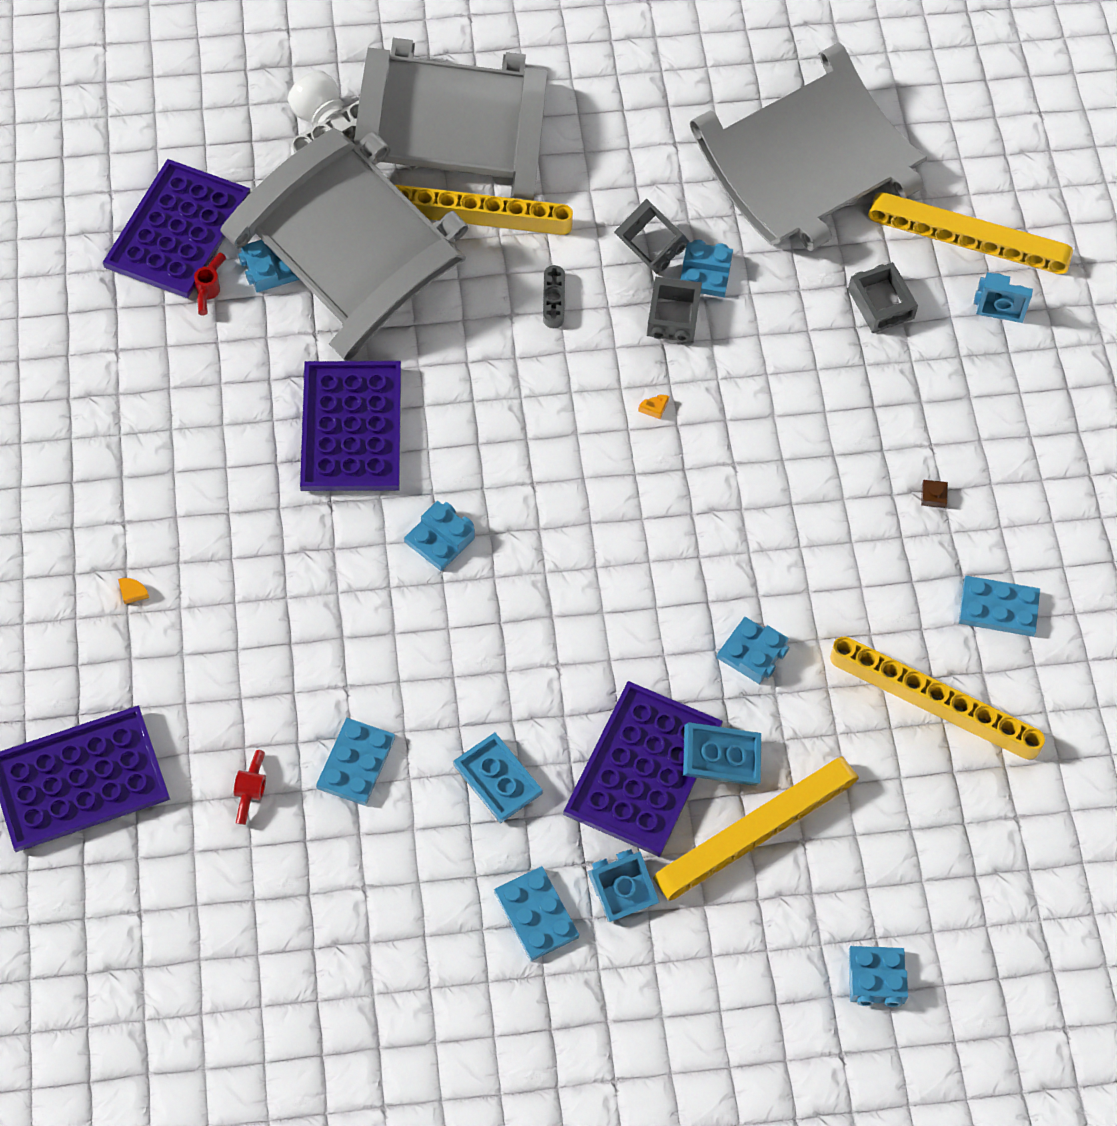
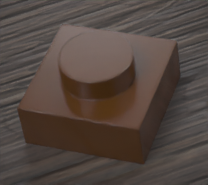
[921,480,948,508]

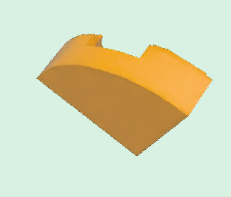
[638,394,670,419]
[118,578,149,604]

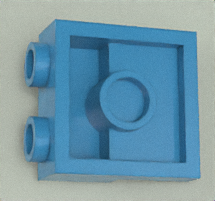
[238,239,300,293]
[680,240,733,298]
[973,272,1033,323]
[404,500,475,571]
[717,617,790,685]
[587,849,660,922]
[849,946,908,1007]

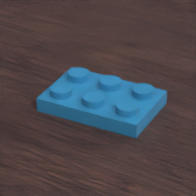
[958,575,1040,637]
[316,717,395,806]
[683,722,761,786]
[453,732,543,824]
[494,866,579,961]

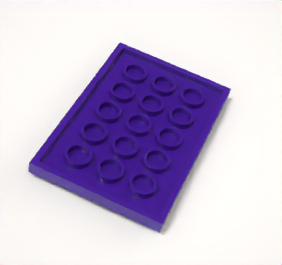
[103,159,251,298]
[300,361,401,491]
[563,681,723,857]
[0,705,170,853]

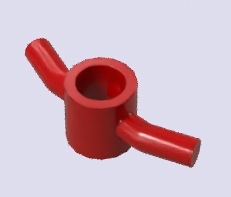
[194,252,226,316]
[233,750,266,825]

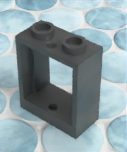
[614,198,689,274]
[848,262,918,333]
[647,276,702,342]

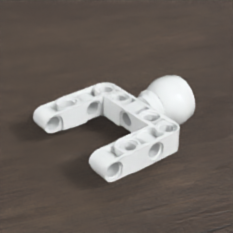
[287,70,419,171]

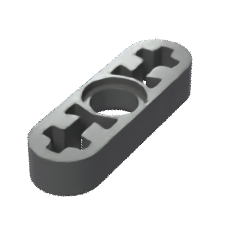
[543,265,565,328]

